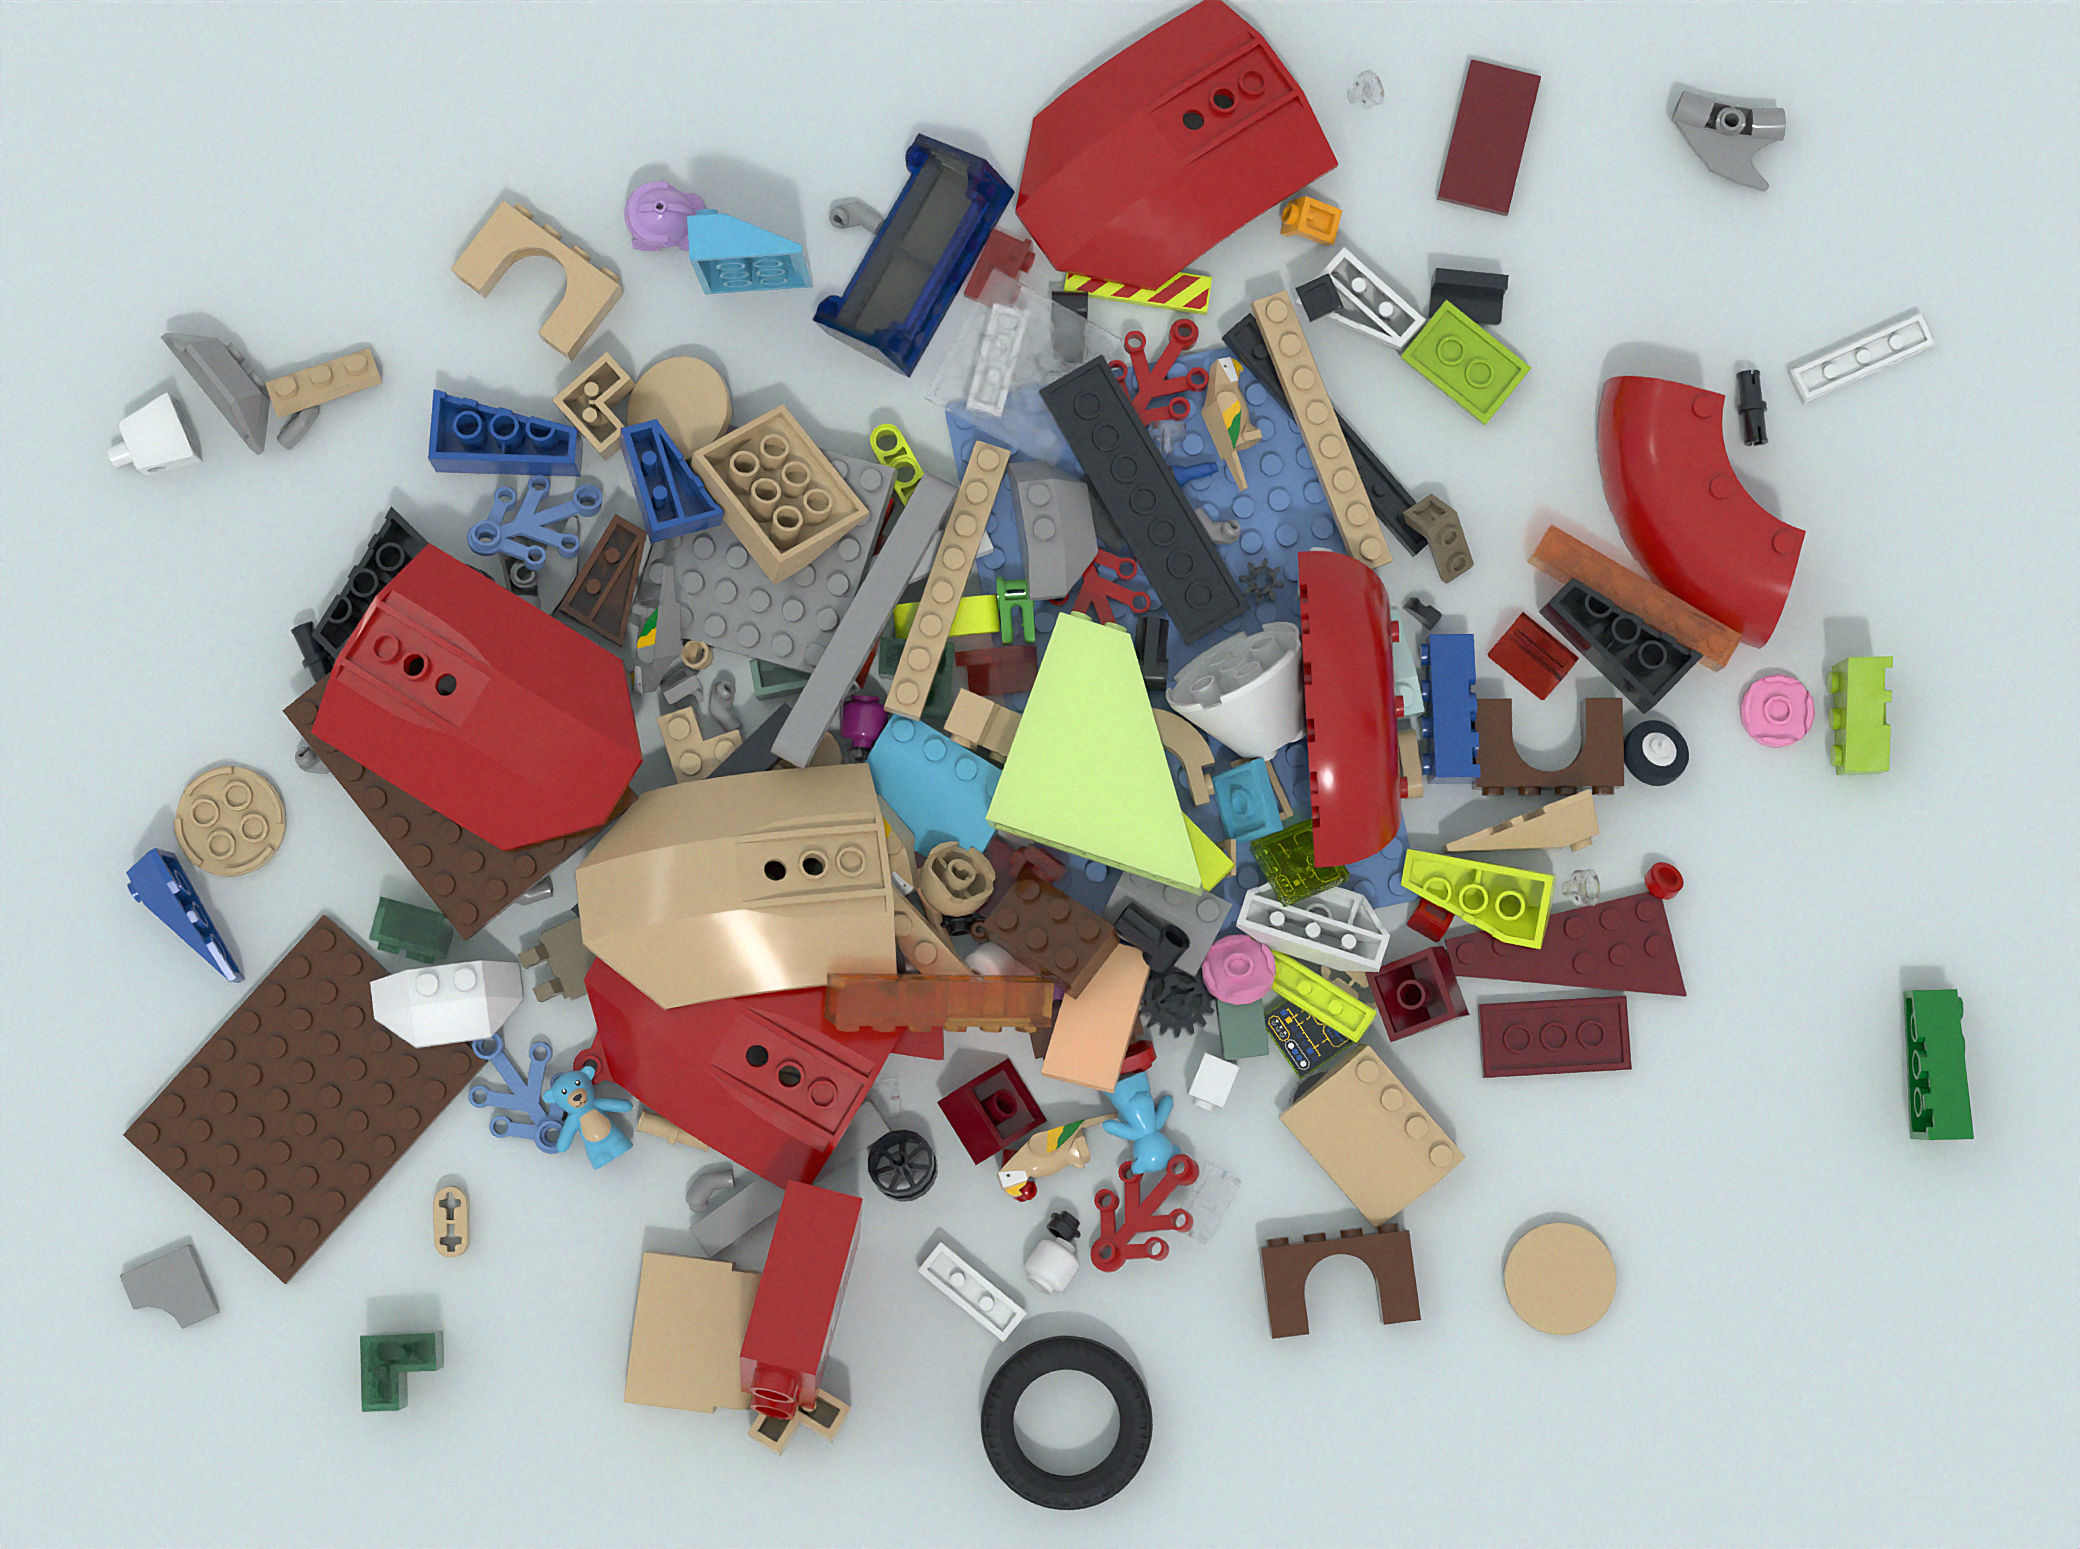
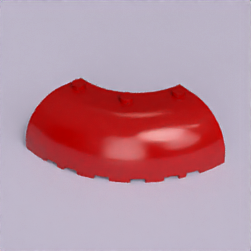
[1597,376,1806,649]
[1298,551,1408,868]

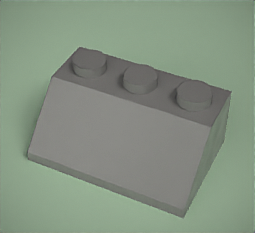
[1101,871,1232,977]

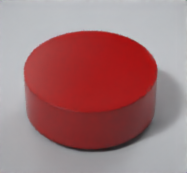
[1644,862,1684,900]

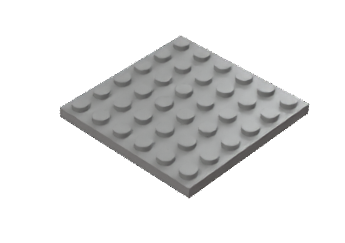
[629,425,899,675]

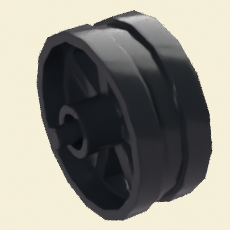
[868,1130,938,1202]

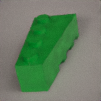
[1903,989,1974,1140]

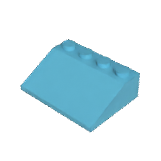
[687,209,813,295]
[865,714,1002,857]

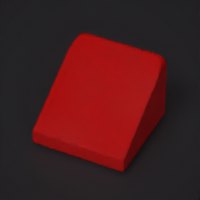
[1407,897,1455,943]

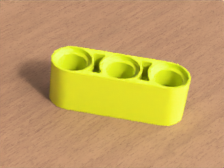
[870,424,924,508]
[893,595,1001,642]

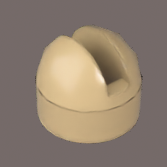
[681,640,714,670]

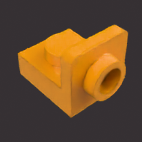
[1280,196,1342,246]

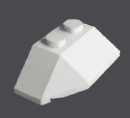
[1236,882,1390,972]
[370,960,523,1048]

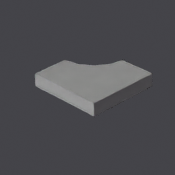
[119,1244,220,1329]

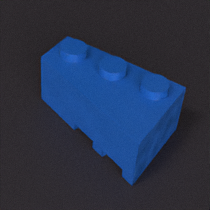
[619,419,724,544]

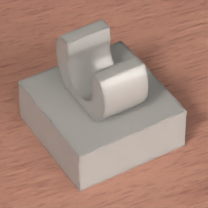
[659,666,704,710]

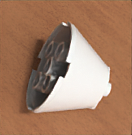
[1166,622,1307,762]

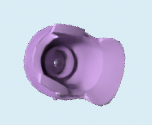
[624,180,706,251]

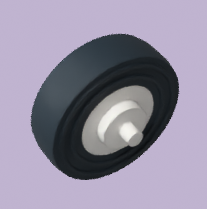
[1623,720,1689,786]

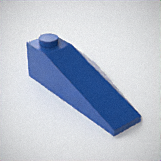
[126,848,245,983]

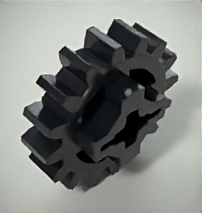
[1139,967,1217,1039]

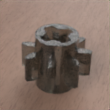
[1238,558,1285,606]

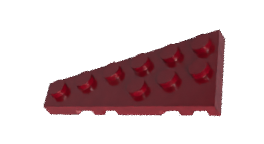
[1444,891,1687,997]

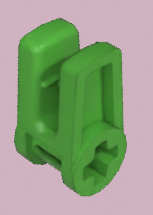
[996,576,1035,646]

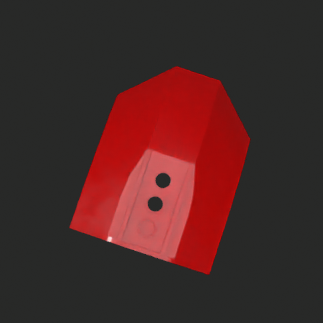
[1015,0,1339,291]
[311,543,643,852]
[583,957,914,1191]

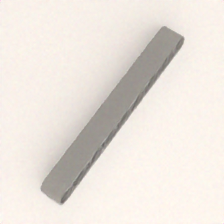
[771,471,959,769]

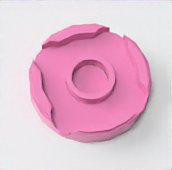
[1740,674,1815,748]
[1202,934,1276,1005]

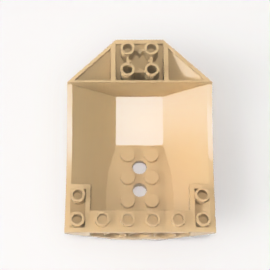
[575,763,897,1011]

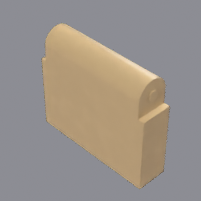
[624,1250,762,1414]

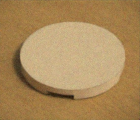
[627,356,732,462]
[174,766,287,877]
[1503,1222,1616,1335]

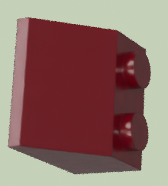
[1365,946,1470,1042]
[937,1058,1047,1165]

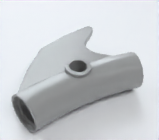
[1671,90,1786,192]
[498,516,579,616]

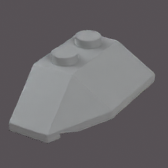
[160,333,270,455]
[1007,460,1098,601]

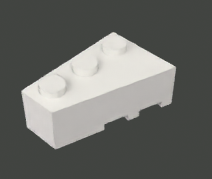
[1295,247,1426,351]

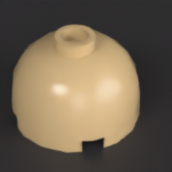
[919,841,995,917]

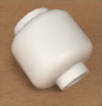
[964,942,1016,997]
[1024,1237,1079,1295]

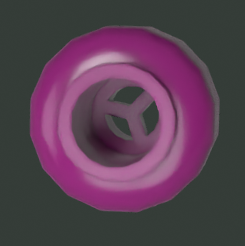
[840,695,889,748]

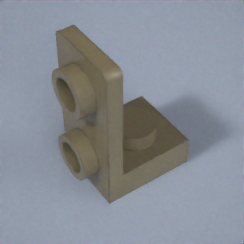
[1403,493,1474,584]

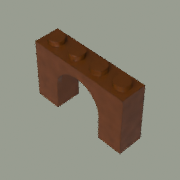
[1472,698,1624,797]
[1259,1223,1421,1339]

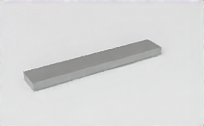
[689,1099,892,1258]

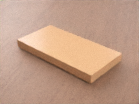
[1041,944,1151,1094]

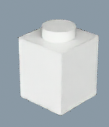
[1187,1053,1239,1112]

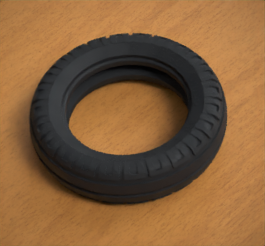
[981,1336,1153,1510]

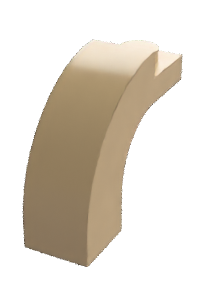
[1152,708,1215,808]

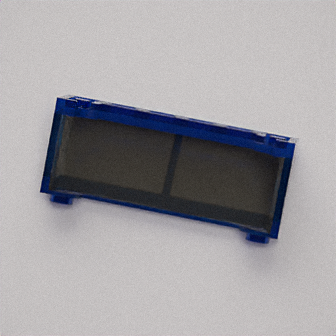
[812,133,1015,378]

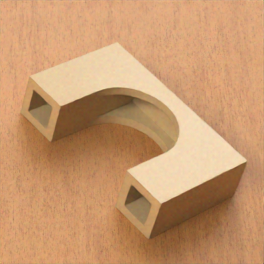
[451,200,624,362]

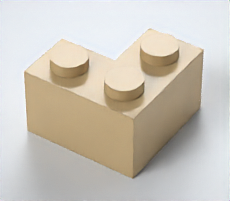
[552,352,635,461]
[943,688,1022,764]
[656,706,744,784]
[747,1388,852,1457]

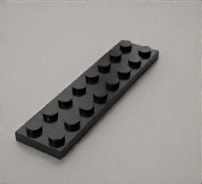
[1037,354,1251,646]

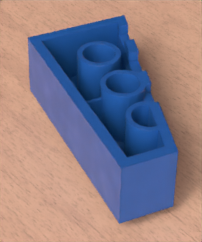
[428,389,583,477]
[1419,634,1481,784]

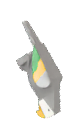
[629,565,681,694]

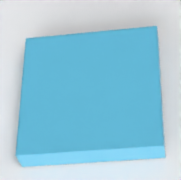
[1211,758,1284,846]

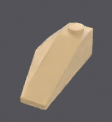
[1442,789,1600,854]

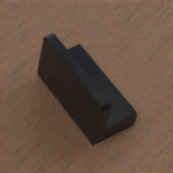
[1428,268,1509,325]

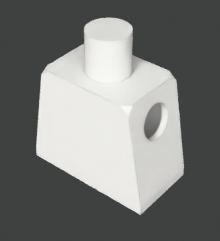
[106,392,203,476]

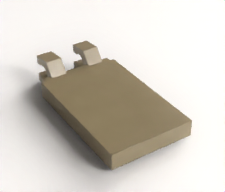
[518,917,597,1003]

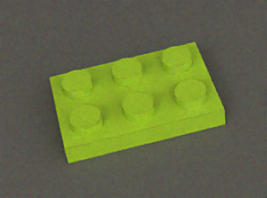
[1400,300,1531,426]

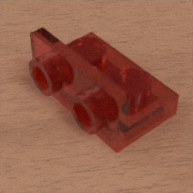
[964,229,1036,309]
[1009,843,1072,883]

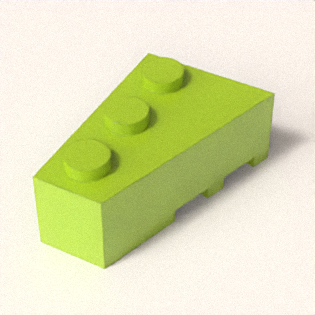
[1827,656,1893,775]

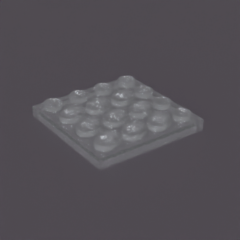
[924,268,1122,467]

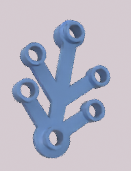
[467,475,603,571]
[468,1032,565,1154]

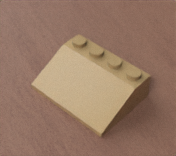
[690,404,869,585]
[1278,1043,1466,1229]

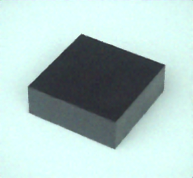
[1295,273,1344,323]

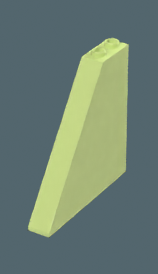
[985,611,1203,896]

